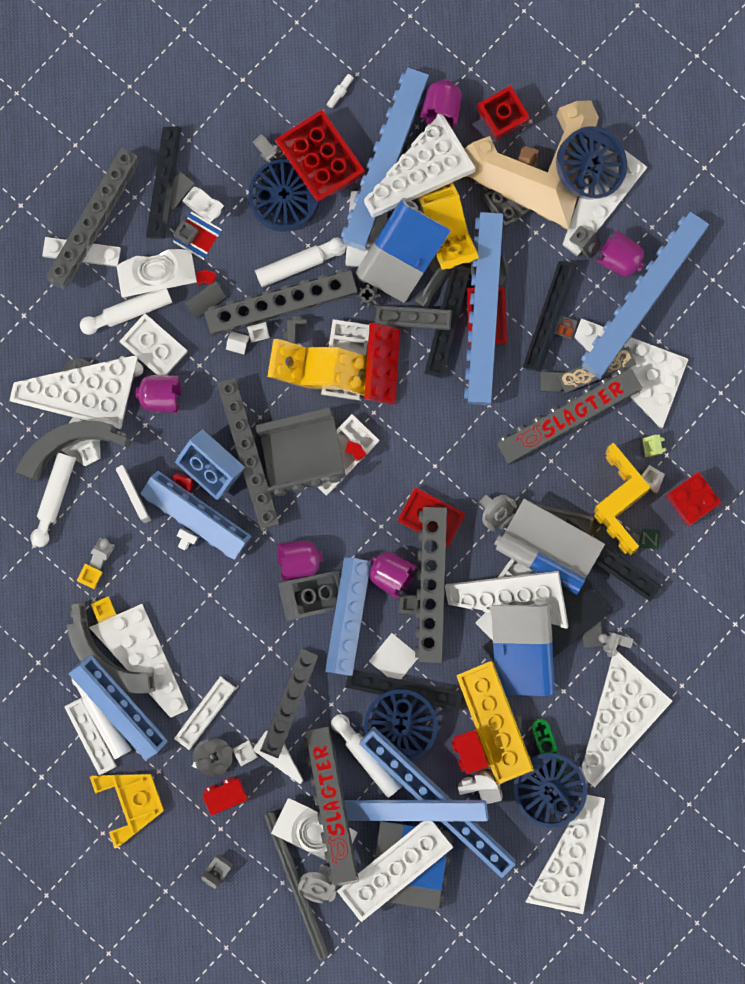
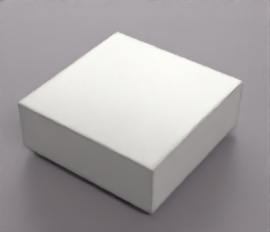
[232,740,258,766]

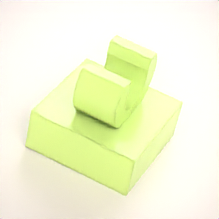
[642,435,666,457]

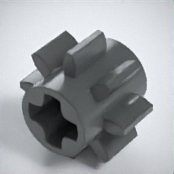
[356,284,381,309]

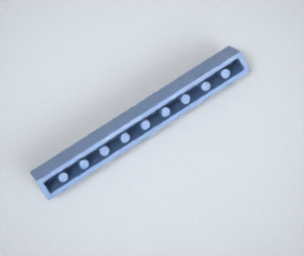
[341,68,429,252]
[464,212,503,406]
[581,212,709,380]
[359,727,516,878]

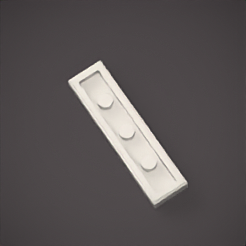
[174,676,236,750]
[65,698,117,776]

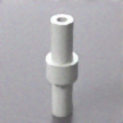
[326,74,354,109]

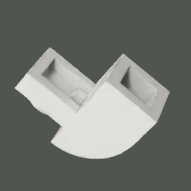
[183,186,224,222]
[458,770,503,804]

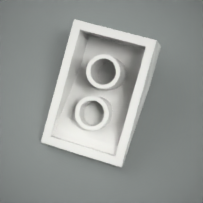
[253,730,304,784]

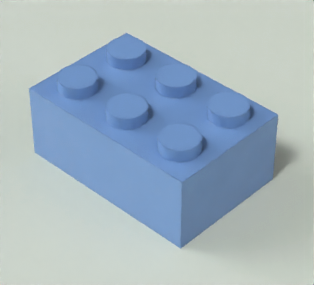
[175,429,245,500]

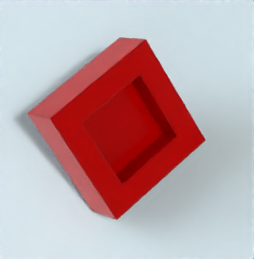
[173,472,194,494]

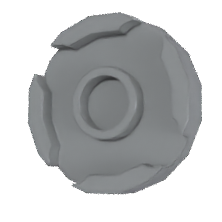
[479,495,517,531]
[298,864,338,903]

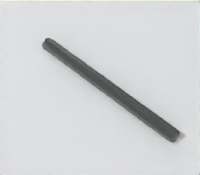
[264,812,329,960]

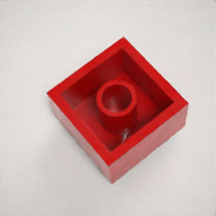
[477,85,530,141]
[665,472,722,527]
[451,729,490,774]
[202,776,249,816]

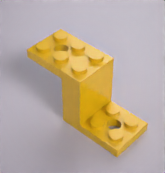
[417,182,479,270]
[267,339,367,396]
[594,443,650,556]

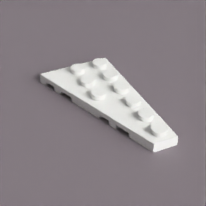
[563,146,647,256]
[445,571,568,628]
[89,604,189,718]
[525,795,605,914]

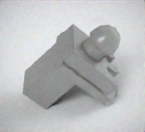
[253,135,282,162]
[89,538,115,570]
[598,632,633,657]

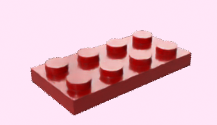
[364,323,400,405]

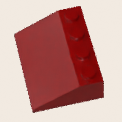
[275,109,365,202]

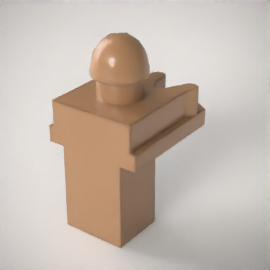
[518,146,539,167]

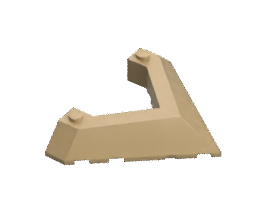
[464,101,599,230]

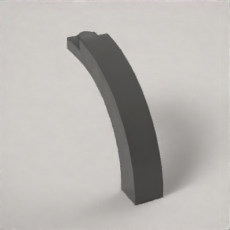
[16,421,132,481]
[66,602,155,693]

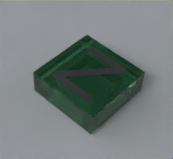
[639,528,661,550]

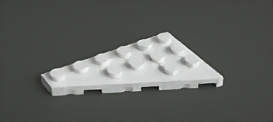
[364,113,475,218]
[574,319,688,429]
[10,356,138,429]
[581,650,672,787]

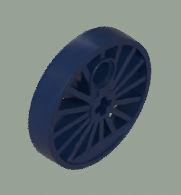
[556,126,627,200]
[248,159,320,232]
[364,688,438,761]
[514,753,588,828]

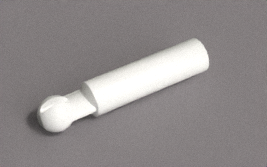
[255,237,347,288]
[80,288,172,335]
[30,453,76,547]
[72,679,131,760]
[331,714,403,798]

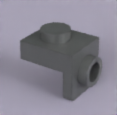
[569,226,601,259]
[284,317,307,344]
[201,854,233,889]

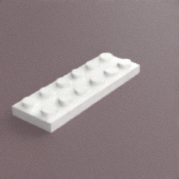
[337,821,453,922]

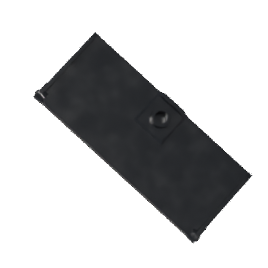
[482,577,614,661]

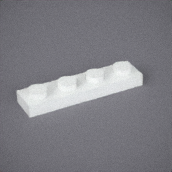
[42,237,121,267]

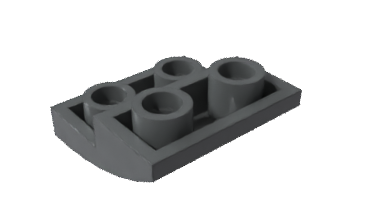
[482,190,532,228]

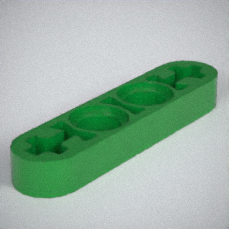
[532,719,568,790]

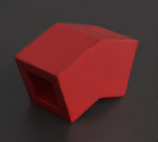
[195,270,217,287]
[345,440,367,462]

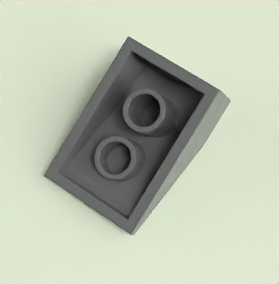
[278,570,340,621]

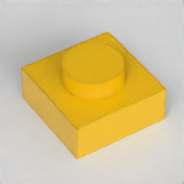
[77,564,103,590]
[91,597,117,623]

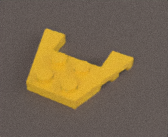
[90,774,164,848]

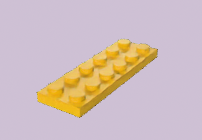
[456,661,534,785]

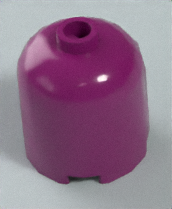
[420,80,462,128]
[596,229,644,277]
[136,375,181,414]
[277,540,323,581]
[369,551,418,599]

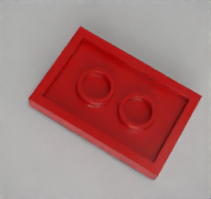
[467,287,507,346]
[397,487,466,548]

